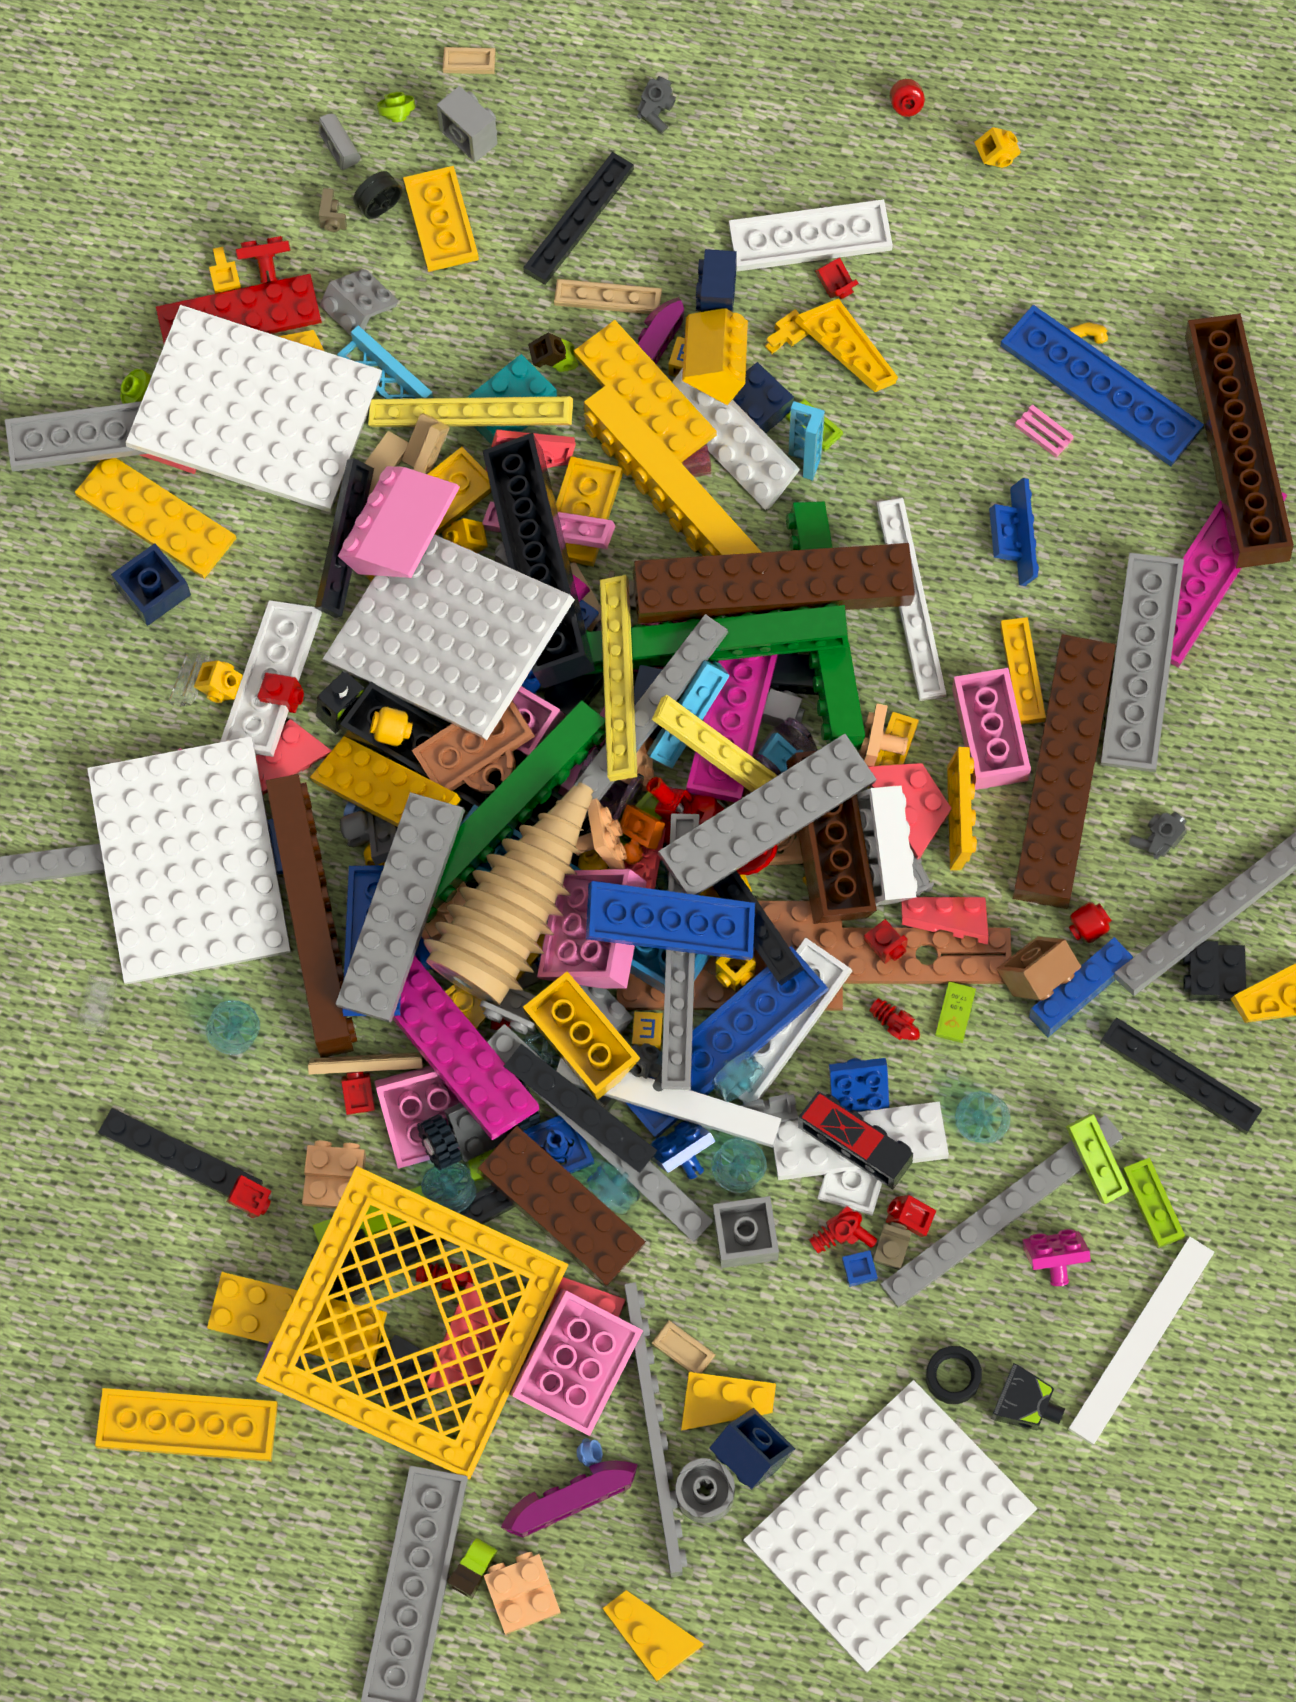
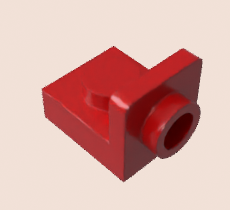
[863,919,908,964]
[341,1072,375,1115]
[226,1175,271,1218]
[885,1195,937,1237]

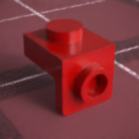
[815,257,859,300]
[257,673,304,713]

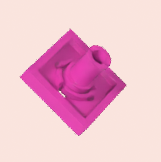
[1022,1229,1091,1286]

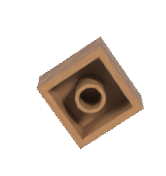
[997,936,1081,1001]

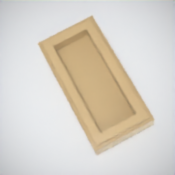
[443,47,496,74]
[651,1320,716,1373]

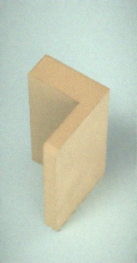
[402,413,450,474]

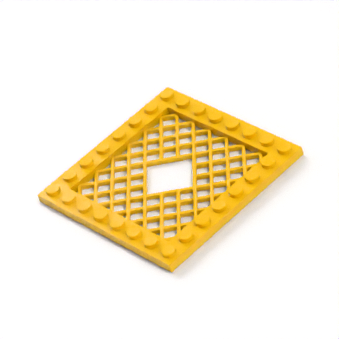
[256,1166,568,1480]

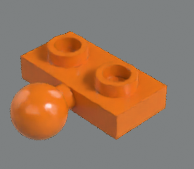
[620,804,665,864]

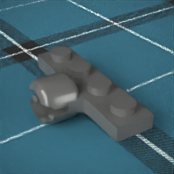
[340,810,398,865]

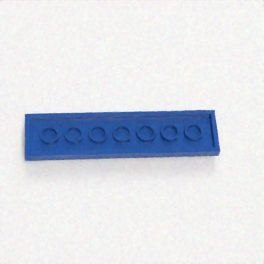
[1000,305,1204,467]
[625,946,829,1139]

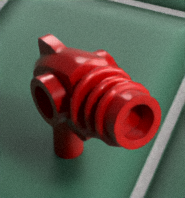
[869,998,920,1041]
[808,1206,878,1254]
[416,1263,473,1292]

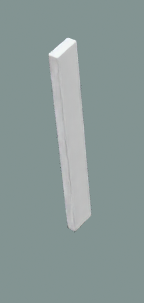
[876,498,946,701]
[556,1058,781,1148]
[1068,1237,1214,1446]

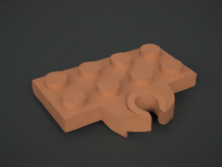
[412,700,535,794]

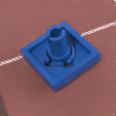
[829,1058,889,1112]
[523,1115,595,1174]
[651,1121,715,1179]

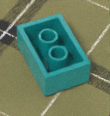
[466,354,557,445]

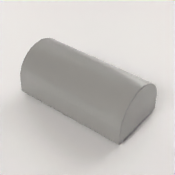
[318,114,361,170]

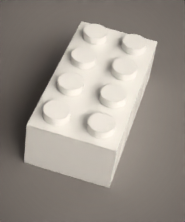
[857,786,917,906]

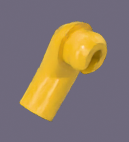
[1068,322,1108,344]

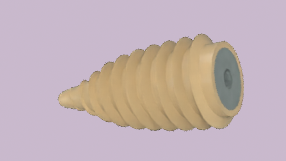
[424,782,593,1006]

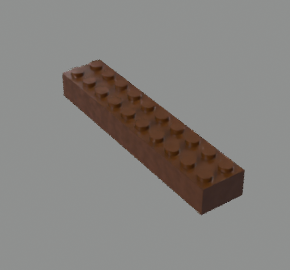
[1185,313,1294,569]
[633,543,915,624]
[1012,634,1116,909]
[266,774,358,1058]

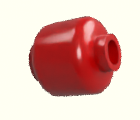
[889,78,925,117]
[1069,902,1112,943]

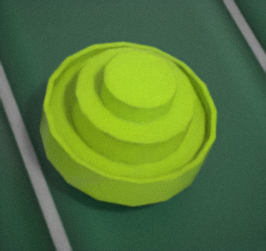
[377,91,416,123]
[120,369,151,404]

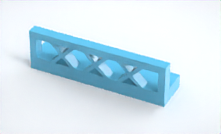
[337,325,433,399]
[788,401,825,480]
[647,660,730,768]

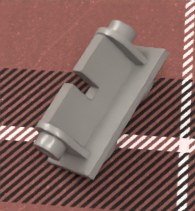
[739,1092,798,1123]

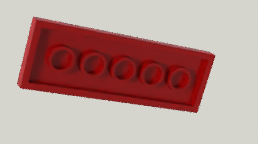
[156,274,322,345]

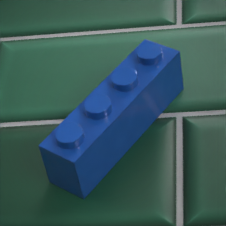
[1029,937,1134,1037]

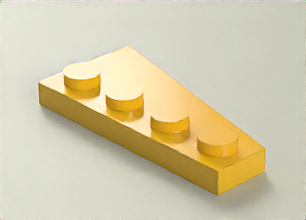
[795,298,898,392]

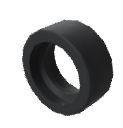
[926,1346,982,1404]

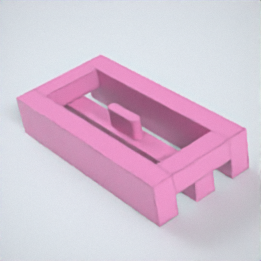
[1015,405,1074,458]

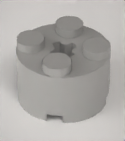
[675,1458,735,1523]

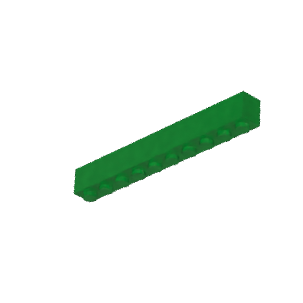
[786,501,865,750]
[584,604,849,675]
[426,700,606,923]

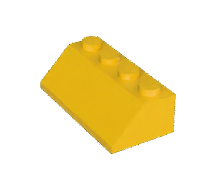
[682,308,748,405]
[523,971,640,1100]

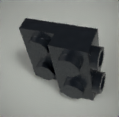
[1183,941,1246,1001]
[311,1228,385,1303]
[363,1334,435,1416]

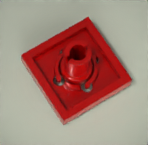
[236,236,291,283]

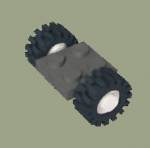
[417,1077,540,1171]

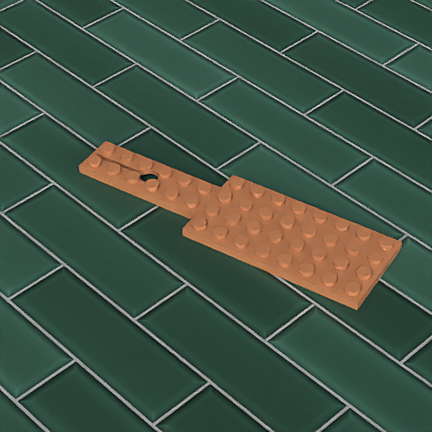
[617,901,1011,1011]

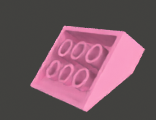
[338,466,460,578]
[537,869,647,989]
[374,1066,461,1169]
[509,1289,643,1436]

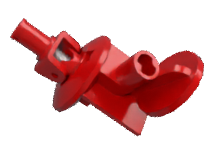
[646,777,777,875]

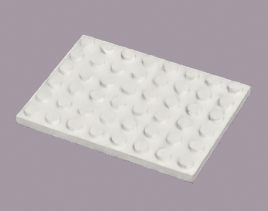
[126,305,382,513]
[323,534,575,740]
[87,736,291,985]
[743,1380,1037,1673]

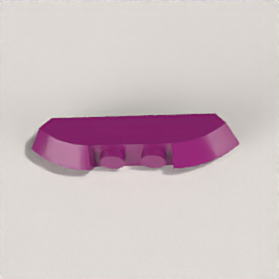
[638,297,684,365]
[501,1460,638,1538]

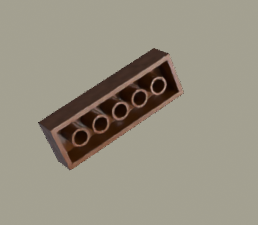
[786,751,877,924]
[477,1126,646,1288]

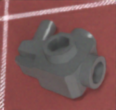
[637,76,676,134]
[1129,811,1187,860]
[630,1043,663,1091]

